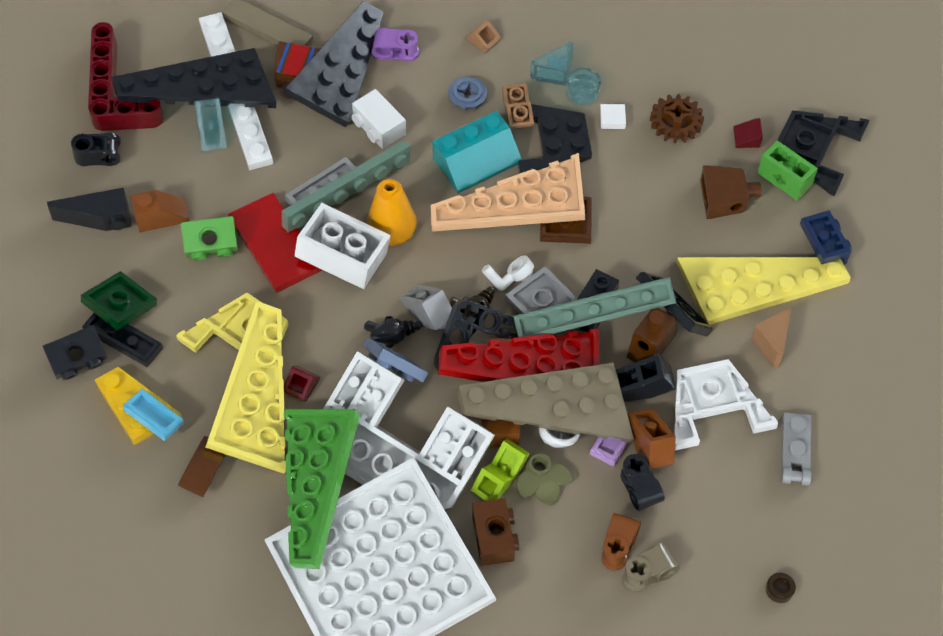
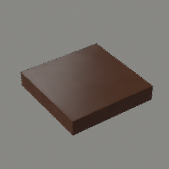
[540,197,592,244]

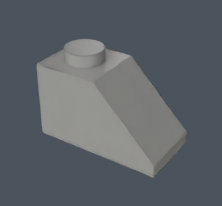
[399,284,452,331]

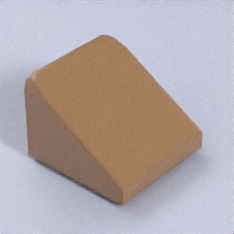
[465,20,502,52]

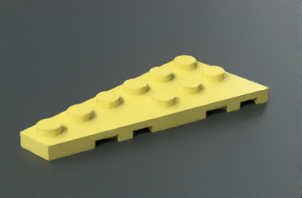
[676,257,851,325]
[205,301,286,474]

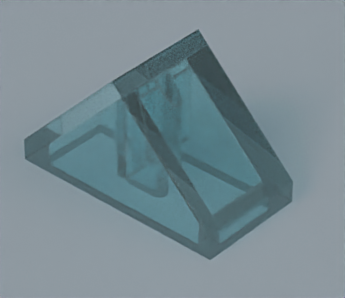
[530,42,574,86]
[194,98,227,151]

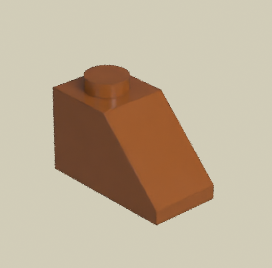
[131,190,190,233]
[627,408,676,469]

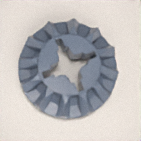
[448,77,487,111]

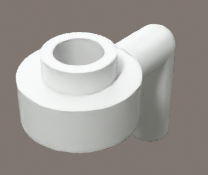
[482,255,534,291]

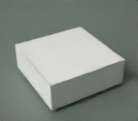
[600,104,626,129]

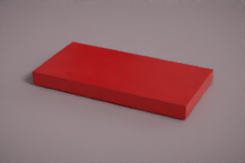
[228,193,322,293]

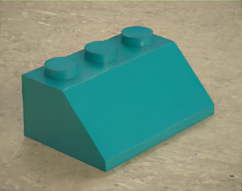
[432,110,522,194]

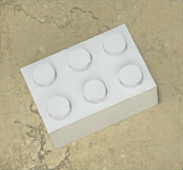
[295,203,391,289]

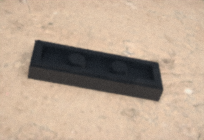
[82,313,163,367]

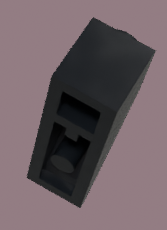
[47,187,132,231]
[615,354,676,402]

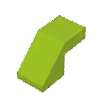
[470,439,530,501]

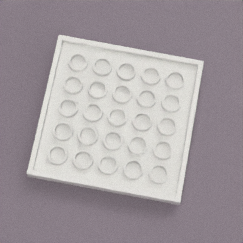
[265,457,496,636]

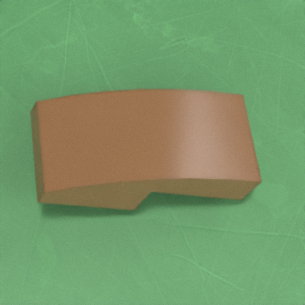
[502,83,534,129]

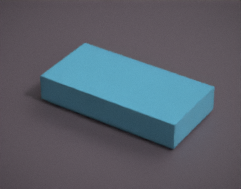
[123,389,184,441]

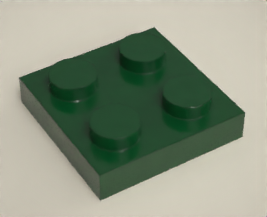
[81,271,157,330]

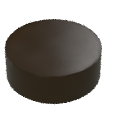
[765,573,796,603]

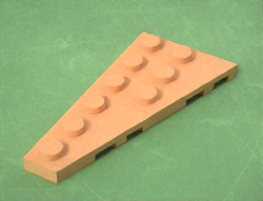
[431,153,585,232]

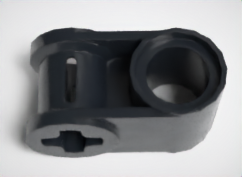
[71,133,121,166]
[620,454,665,511]

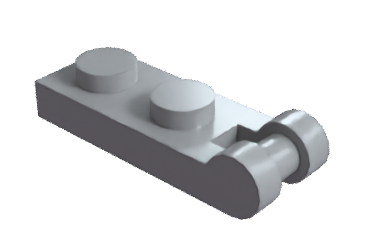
[781,412,811,486]

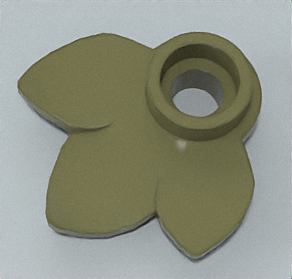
[517,453,572,505]

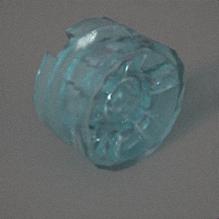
[566,68,601,106]

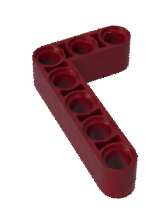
[88,22,164,131]

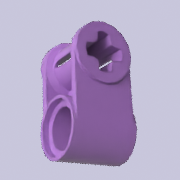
[372,27,419,61]

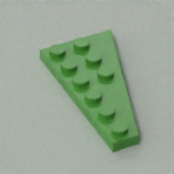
[284,409,360,569]

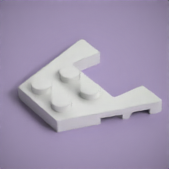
[674,359,778,450]

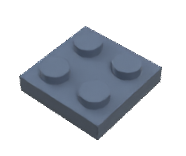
[363,337,428,382]

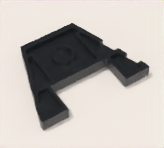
[518,104,592,174]
[778,110,870,196]

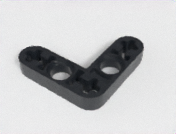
[434,300,518,371]

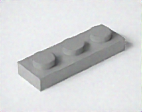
[285,157,356,206]

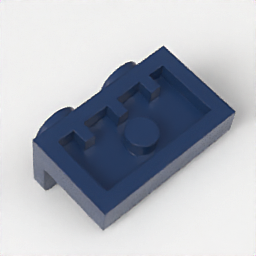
[800,210,852,265]

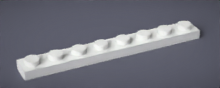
[199,12,273,171]

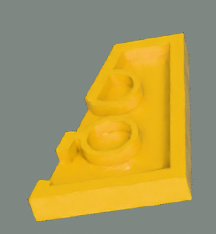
[94,367,182,445]

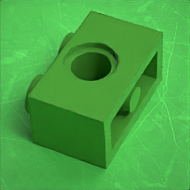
[181,216,238,260]

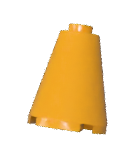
[366,179,417,246]

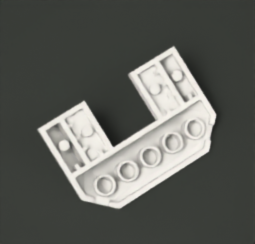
[323,351,495,510]

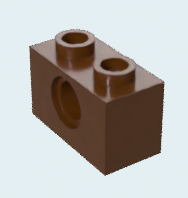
[472,498,519,566]

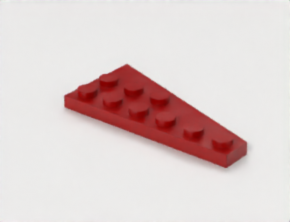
[438,328,599,382]

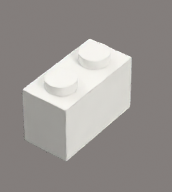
[351,89,406,149]

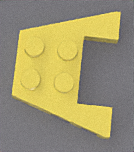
[176,293,289,353]

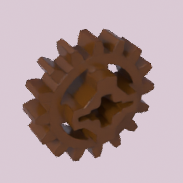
[650,94,704,143]

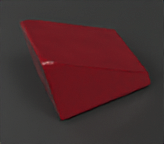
[733,118,763,148]
[284,366,320,402]

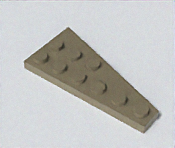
[456,363,634,443]

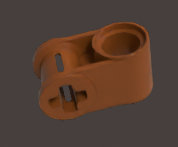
[601,512,641,571]

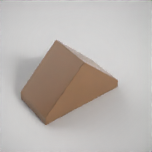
[751,309,791,368]

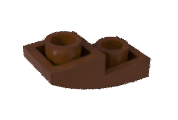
[178,436,226,497]

